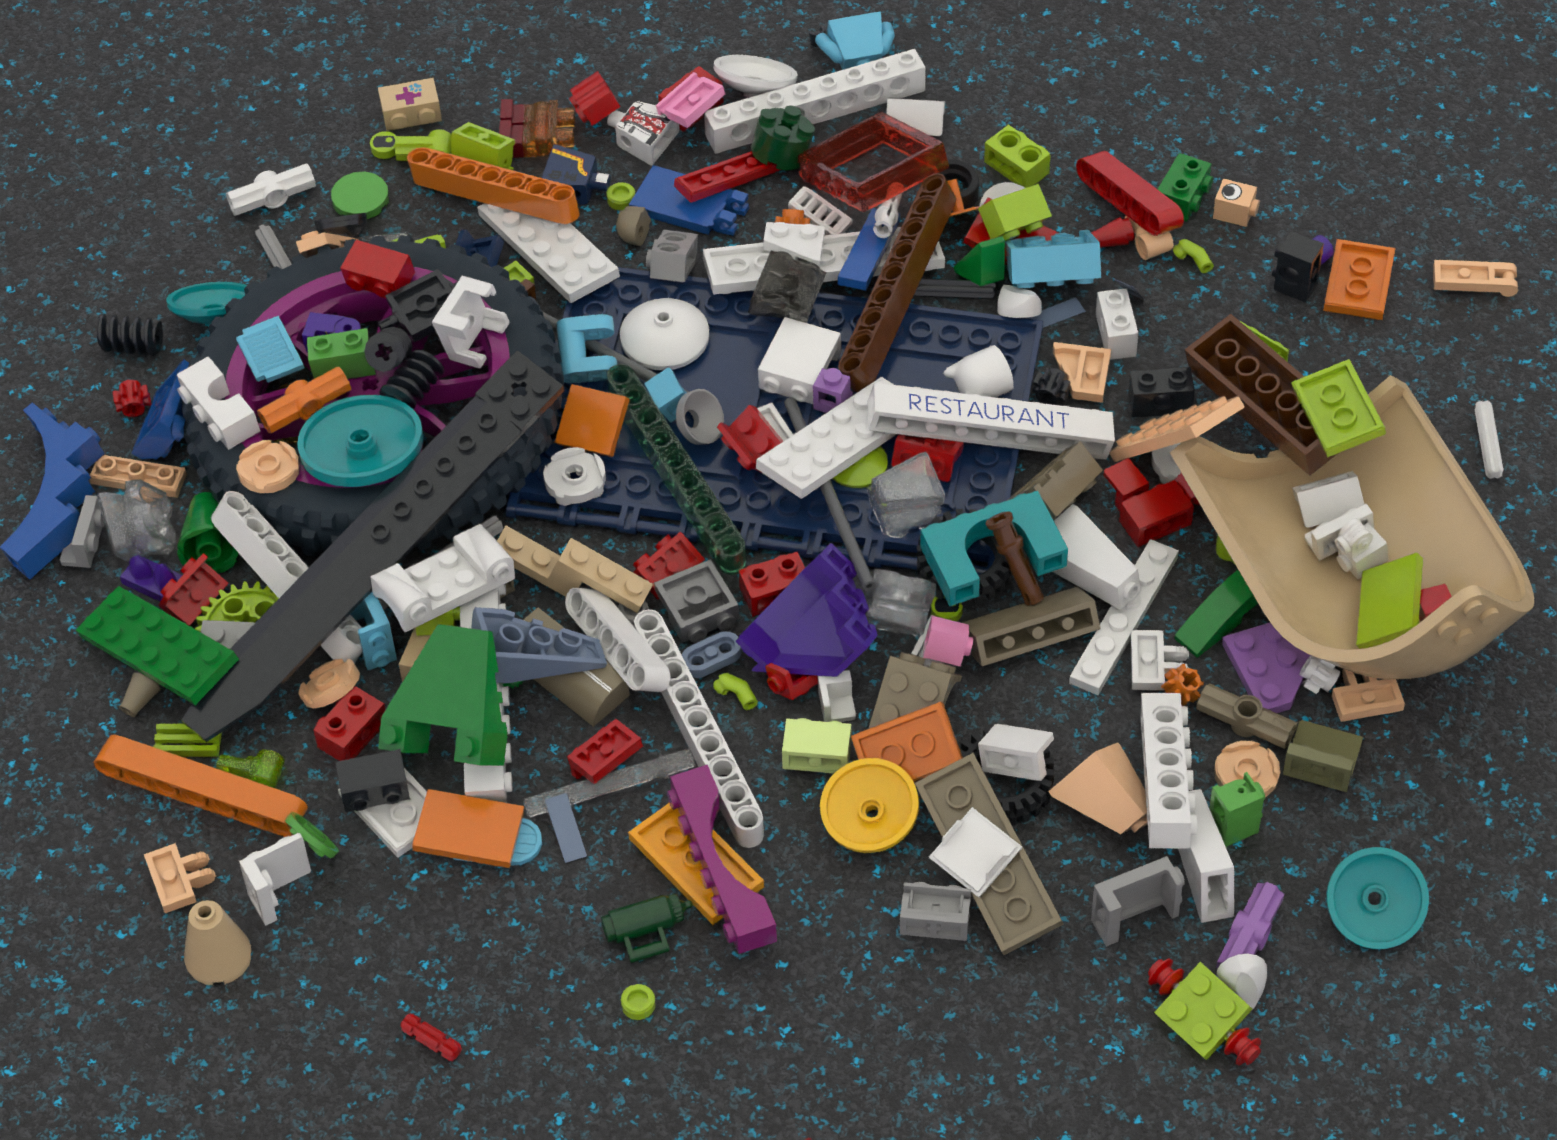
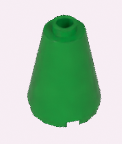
[177,492,239,574]

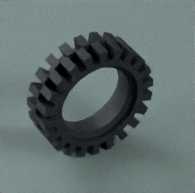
[917,509,1012,605]
[960,727,1054,826]

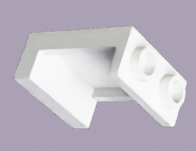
[758,317,841,404]

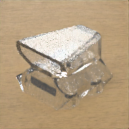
[867,452,945,538]
[97,479,177,561]
[862,569,936,637]

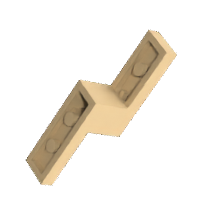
[497,526,653,613]

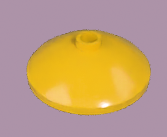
[820,758,919,853]

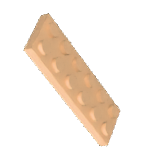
[1109,396,1244,462]

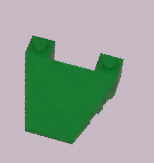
[378,624,508,766]

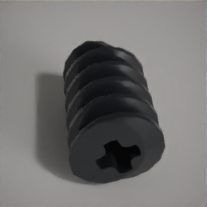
[97,314,163,356]
[364,327,413,372]
[379,350,445,410]

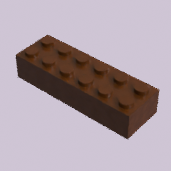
[1185,314,1338,476]

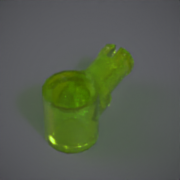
[216,749,285,788]

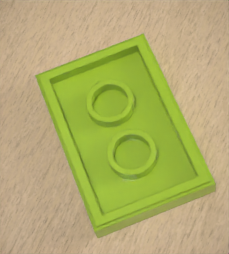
[1291,359,1386,457]
[1356,553,1423,649]

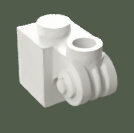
[1335,518,1389,580]

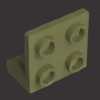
[1283,720,1363,792]

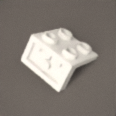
[239,833,311,926]

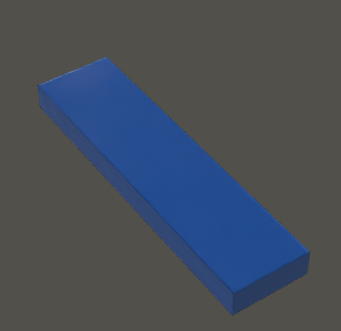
[838,208,900,290]

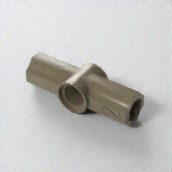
[1196,683,1297,749]

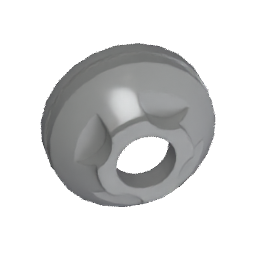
[676,389,724,445]

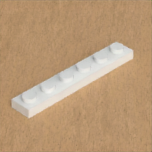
[1069,539,1179,695]

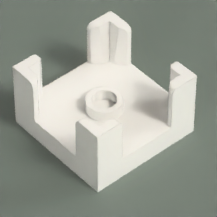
[432,276,510,368]

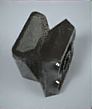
[748,250,827,323]

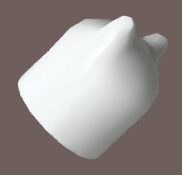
[943,345,1013,397]

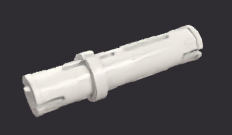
[873,181,904,238]

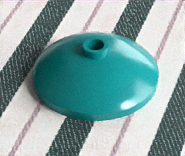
[166,282,247,327]
[1326,847,1429,949]

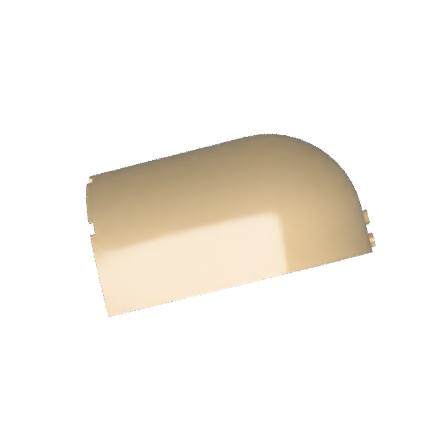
[1170,375,1534,680]

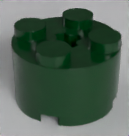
[751,105,815,170]

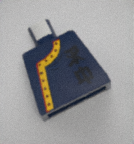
[542,145,611,205]

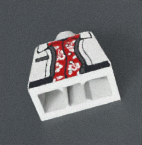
[607,101,680,166]

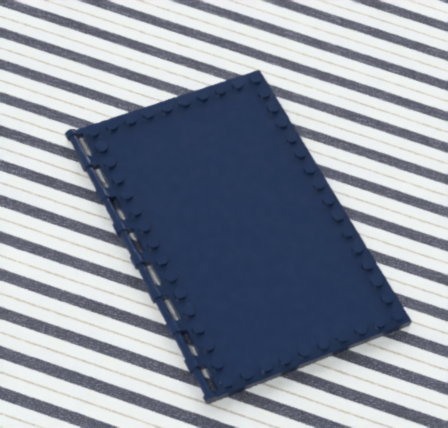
[506,267,1043,575]

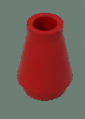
[1091,217,1135,248]

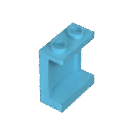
[350,592,397,670]

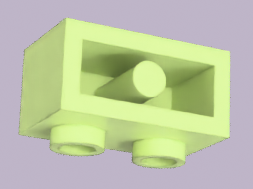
[782,718,852,773]

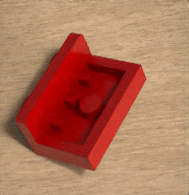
[158,553,229,626]

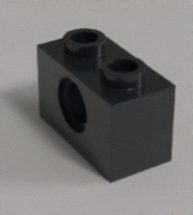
[1272,231,1324,302]
[1128,367,1195,418]

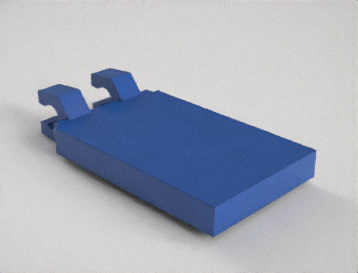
[629,165,749,236]

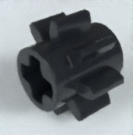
[1032,368,1071,405]

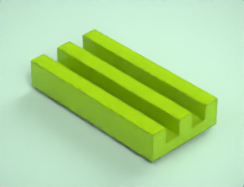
[153,724,222,757]

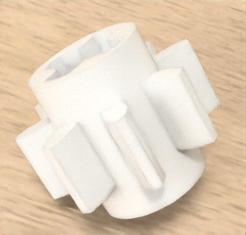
[1299,655,1340,694]

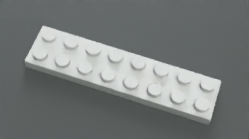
[703,227,945,295]

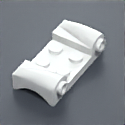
[370,524,515,632]

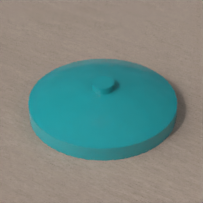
[297,395,424,487]

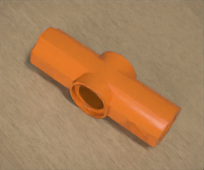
[257,367,352,433]

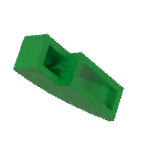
[1174,570,1258,658]

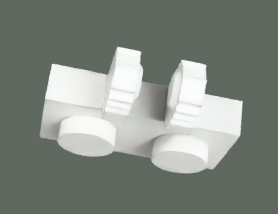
[1130,630,1189,690]

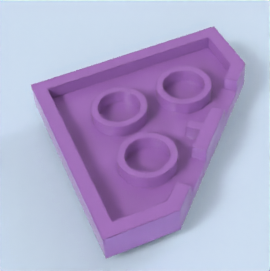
[1222,623,1310,713]

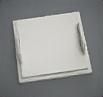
[929,807,1023,898]

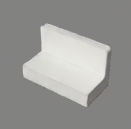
[886,98,945,136]
[1292,471,1365,528]
[978,724,1054,781]

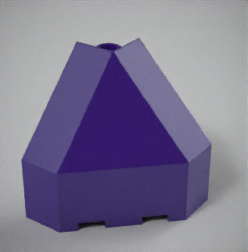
[735,543,878,677]

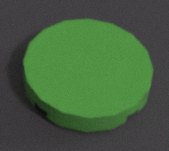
[331,171,389,219]

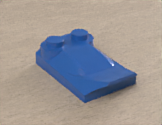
[131,360,189,460]

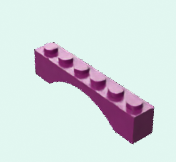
[667,765,777,954]

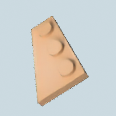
[296,231,359,258]

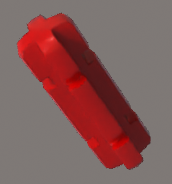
[400,1013,462,1061]

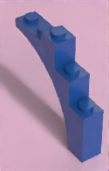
[0,403,105,579]

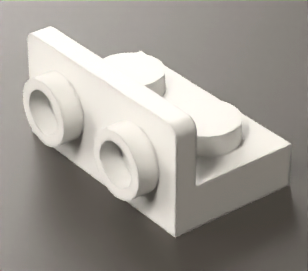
[1305,504,1374,561]

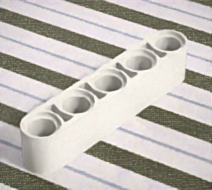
[565,588,670,692]

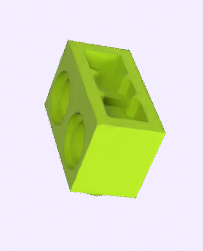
[984,124,1050,188]

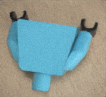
[809,11,895,70]

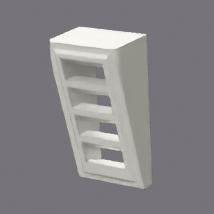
[788,186,853,235]

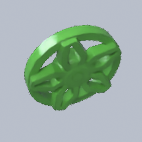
[285,812,339,859]

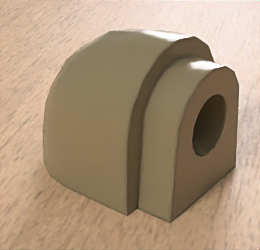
[616,206,651,246]

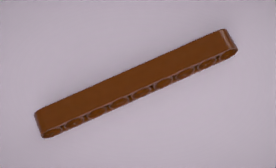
[838,173,956,392]

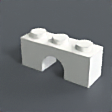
[177,356,260,450]

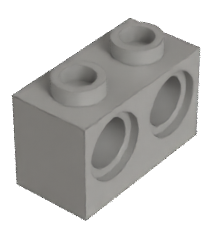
[646,230,698,282]

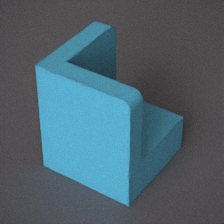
[644,368,688,422]

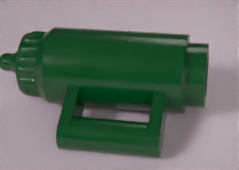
[600,894,693,963]

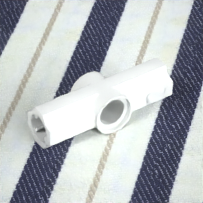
[226,164,316,216]

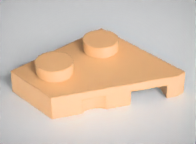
[1053,342,1111,403]

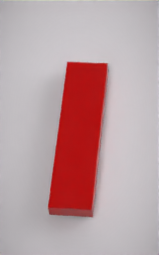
[674,151,780,203]

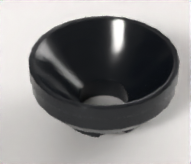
[314,213,367,239]

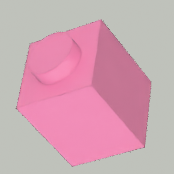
[923,616,973,666]

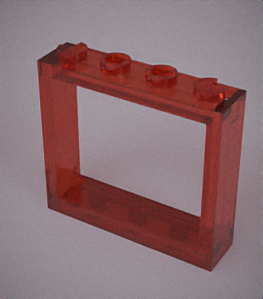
[798,111,949,213]

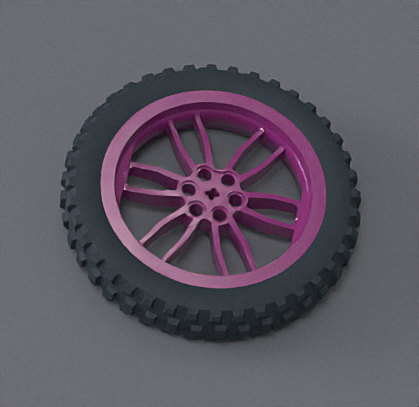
[182,236,564,557]

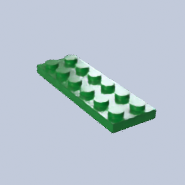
[76,586,239,705]

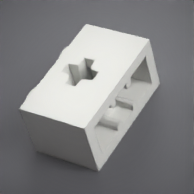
[1096,288,1138,360]

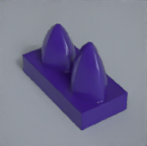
[120,555,182,601]

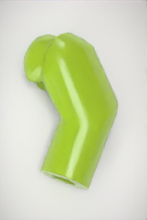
[1173,239,1214,273]
[713,673,758,710]

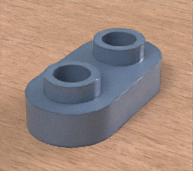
[682,631,742,678]

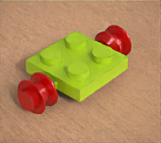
[1148,958,1261,1065]

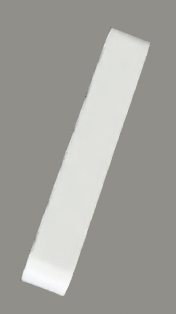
[211,491,362,664]

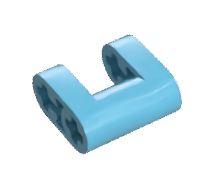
[556,314,618,383]

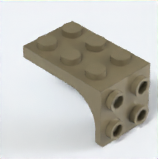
[869,652,962,729]

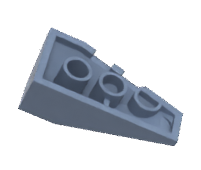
[471,607,607,683]

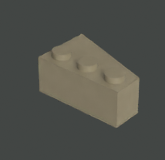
[1007,441,1103,520]

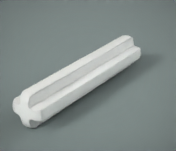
[1474,401,1504,479]

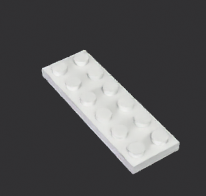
[477,203,620,303]
[756,377,897,499]

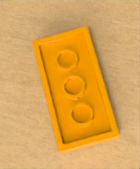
[628,803,764,925]

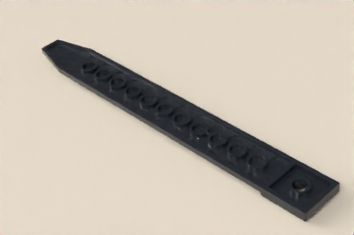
[182,350,564,742]

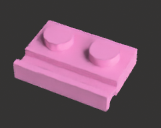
[656,72,725,128]

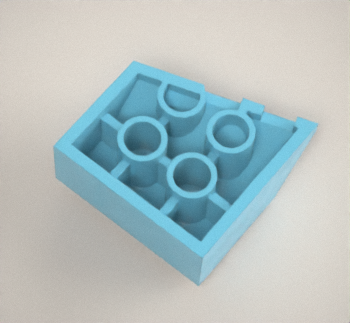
[1005,230,1101,288]

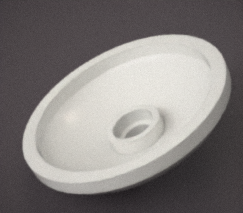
[713,55,798,97]
[620,298,709,370]

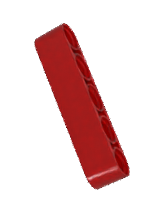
[1076,151,1184,236]

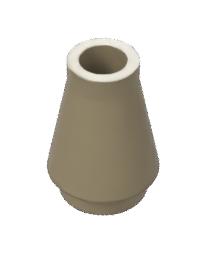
[119,672,161,717]

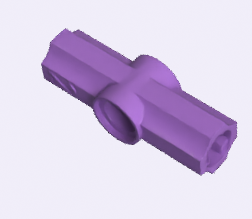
[1216,882,1284,968]

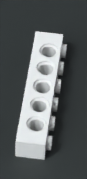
[1140,693,1197,848]

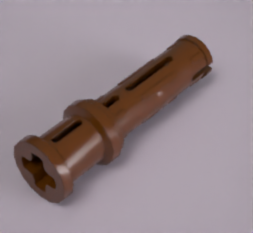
[986,511,1044,606]

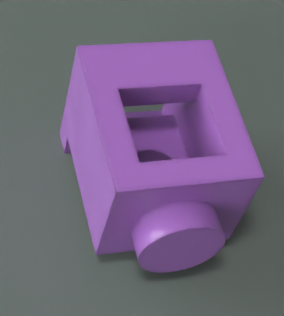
[813,368,853,413]

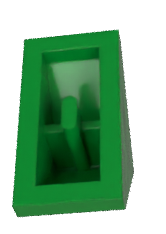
[953,236,1005,286]

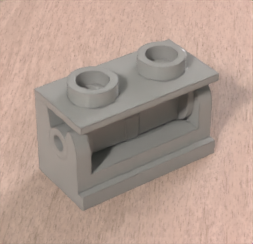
[900,882,971,941]

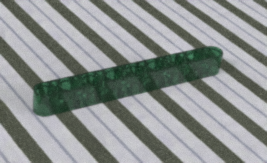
[607,364,746,575]

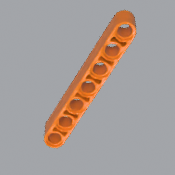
[407,147,580,224]
[94,735,308,837]

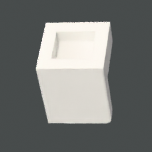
[818,670,856,722]

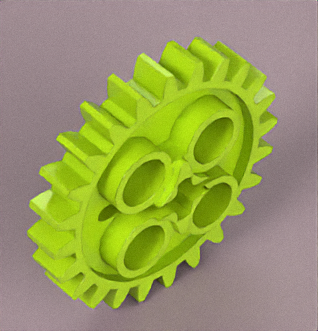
[195,581,279,632]

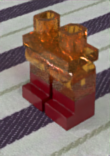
[499,99,575,158]

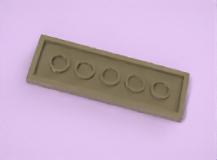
[915,753,1064,955]

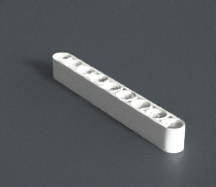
[634,609,764,848]

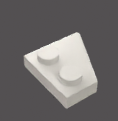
[764,222,825,270]

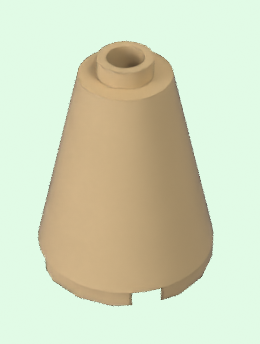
[184,900,251,985]

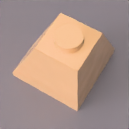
[1048,742,1147,834]

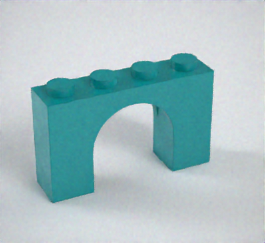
[920,490,1068,606]

